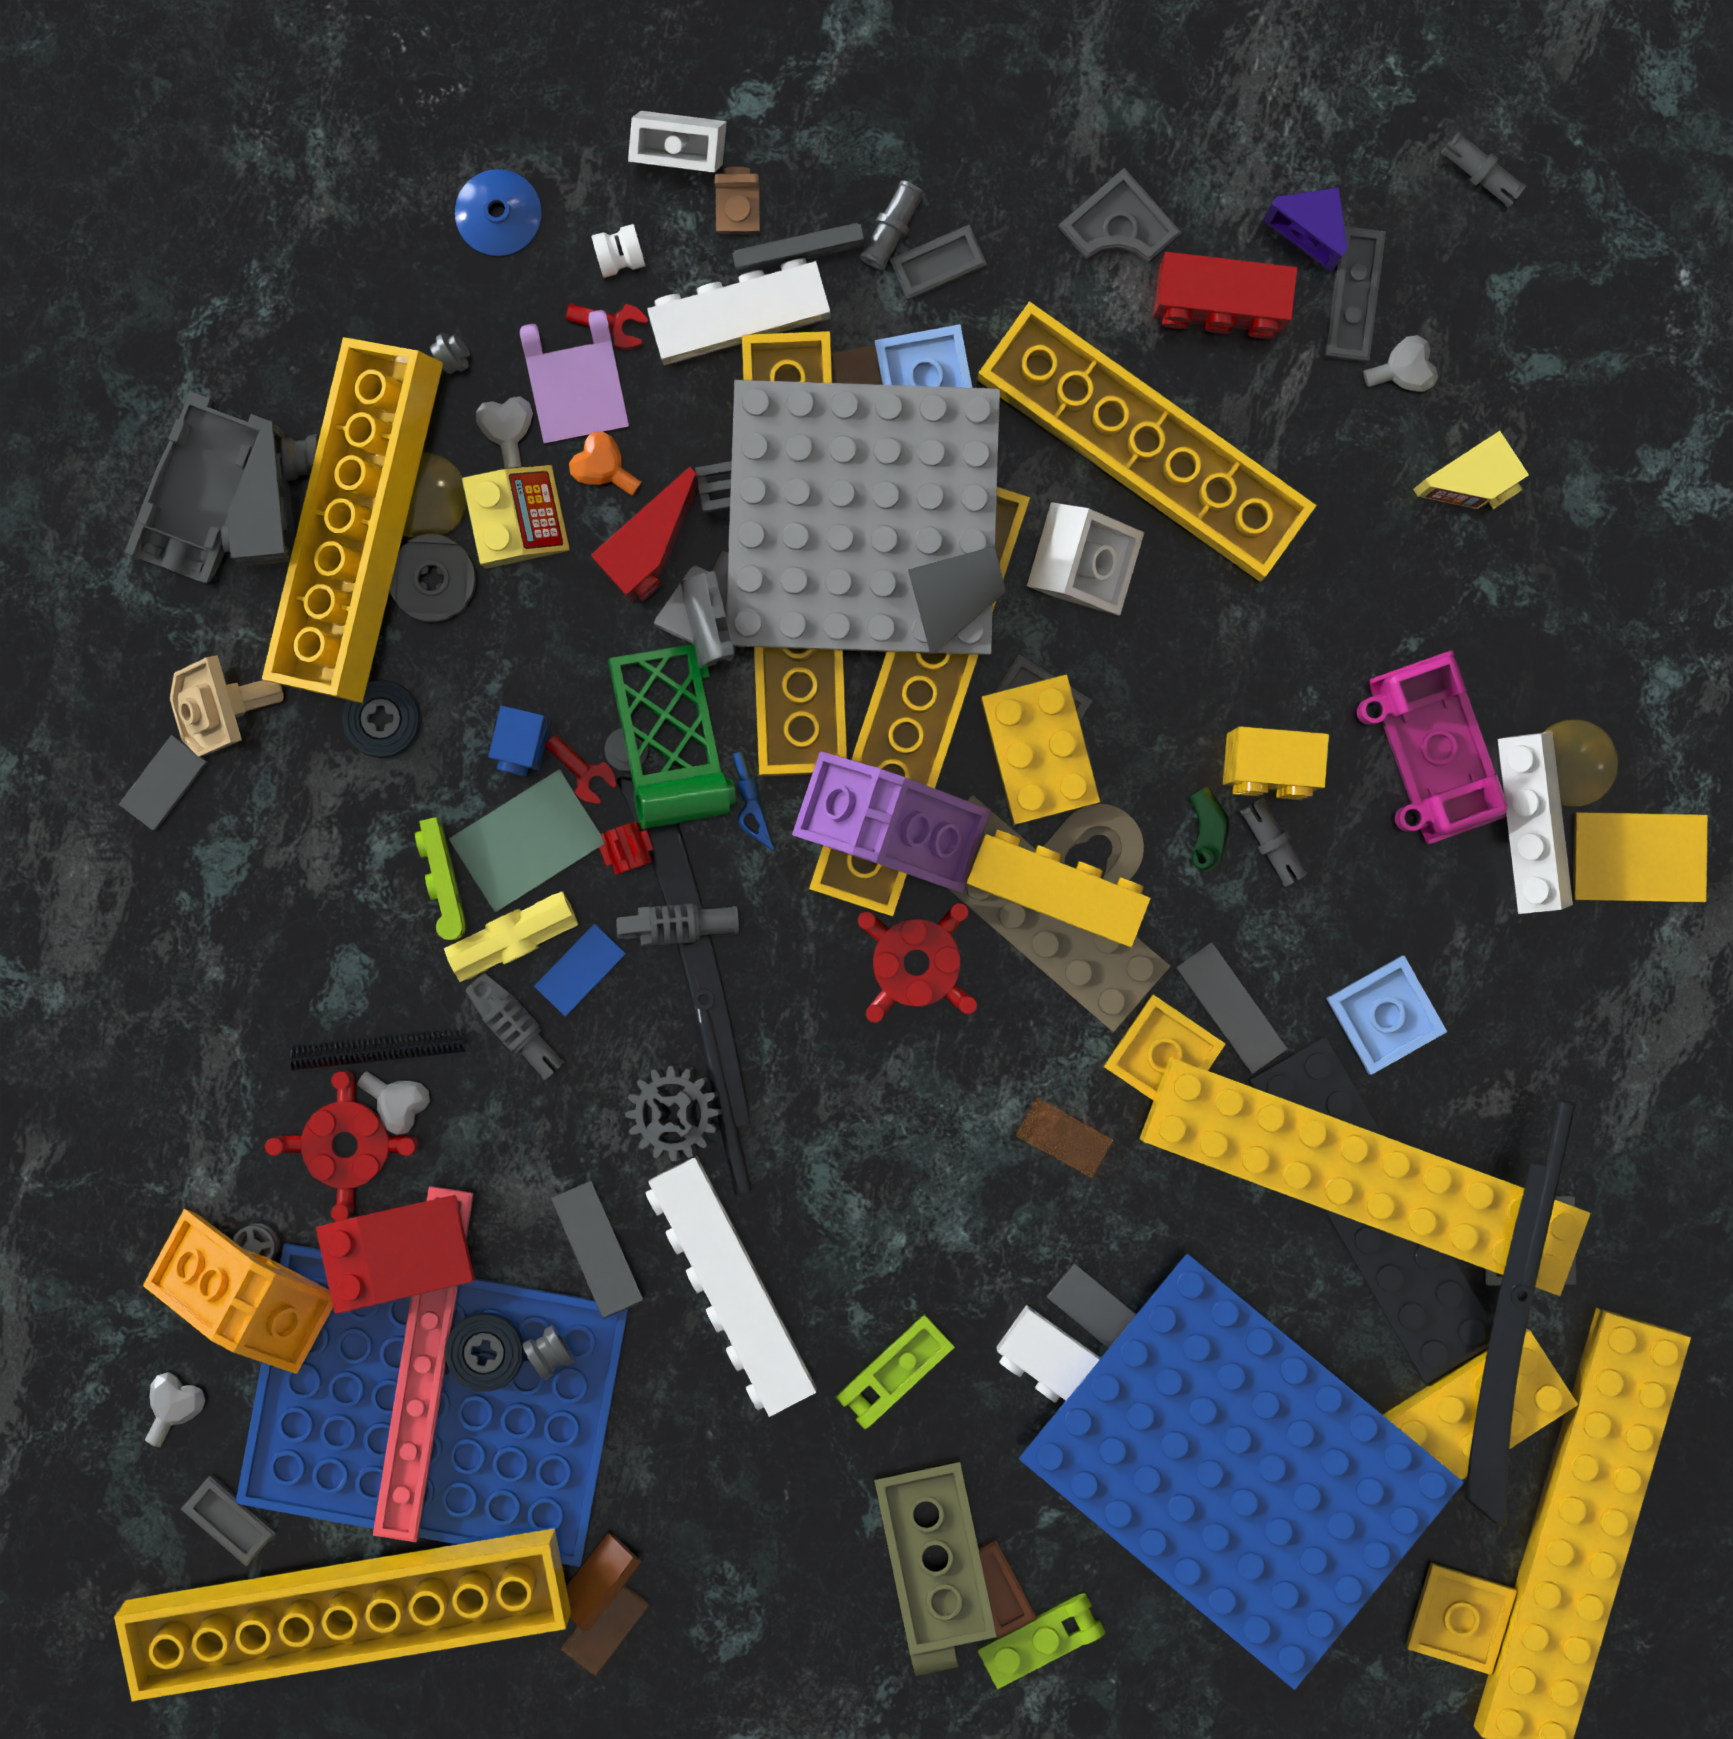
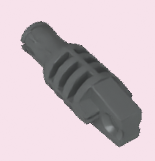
[616,904,739,946]
[465,973,565,1080]

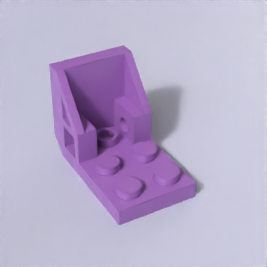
[792,751,990,893]

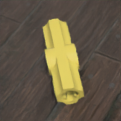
[444,891,579,982]

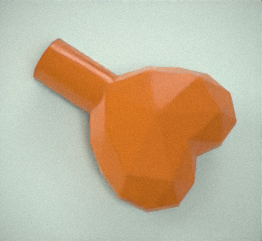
[569,431,641,496]

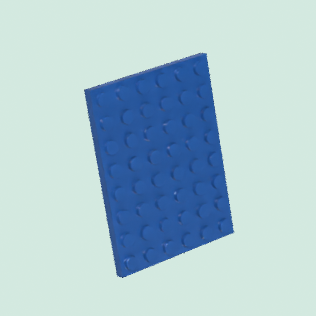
[235,1243,629,1567]
[1019,1254,1464,1690]

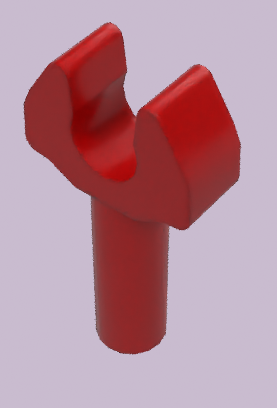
[566,303,649,351]
[545,734,618,805]

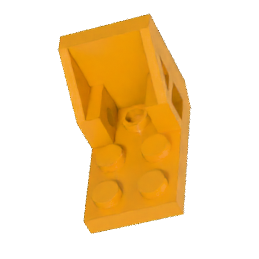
[143,1209,333,1374]

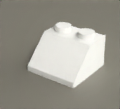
[1027,502,1144,616]

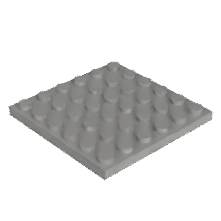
[726,380,1000,655]

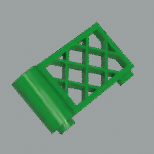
[608,644,736,829]

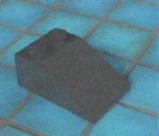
[221,421,295,567]

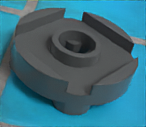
[389,534,476,623]

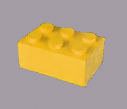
[980,674,1100,825]
[1223,727,1329,800]

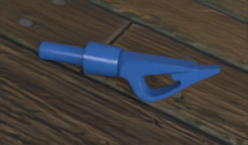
[732,751,776,851]

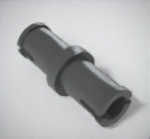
[1441,131,1526,208]
[859,180,925,271]
[1240,797,1309,887]

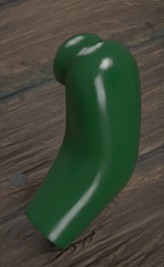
[1189,786,1230,872]

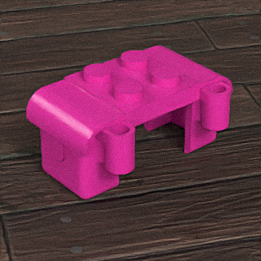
[1357,650,1508,844]

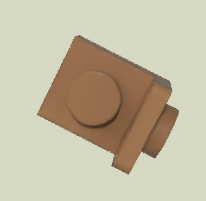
[715,167,760,234]

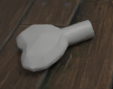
[1363,335,1438,392]
[476,396,533,469]
[357,1071,430,1135]
[145,1372,206,1447]

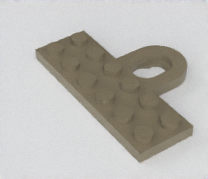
[947,795,1170,1032]

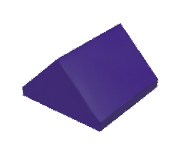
[1263,188,1348,272]

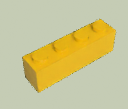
[966,829,1151,948]

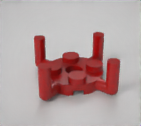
[858,903,977,1023]
[265,1070,420,1222]

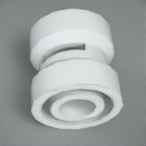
[592,224,645,278]

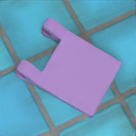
[520,310,629,443]

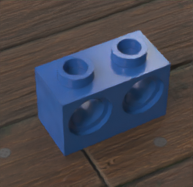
[488,705,551,777]

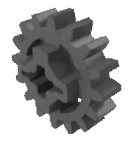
[625,1065,722,1161]

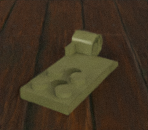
[874,1462,997,1676]

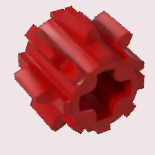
[599,821,654,875]

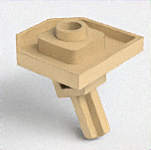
[170,655,283,757]

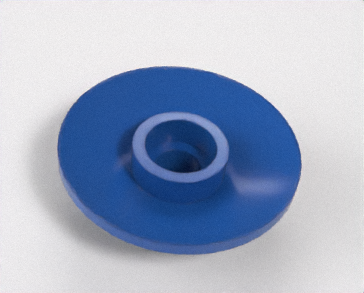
[455,169,542,257]

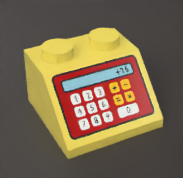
[1413,431,1529,509]
[462,465,570,569]

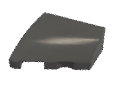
[908,546,1006,655]
[680,571,735,668]

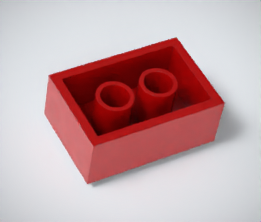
[1153,252,1297,339]

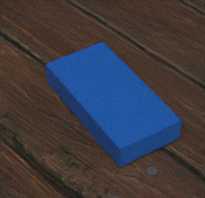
[534,923,627,1017]

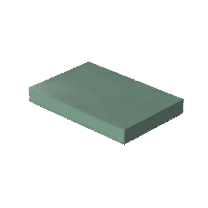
[449,769,604,913]

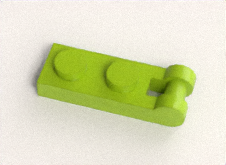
[415,817,467,940]
[835,1314,955,1430]
[977,1593,1106,1689]

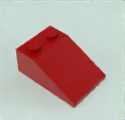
[591,467,698,602]
[316,1195,475,1314]

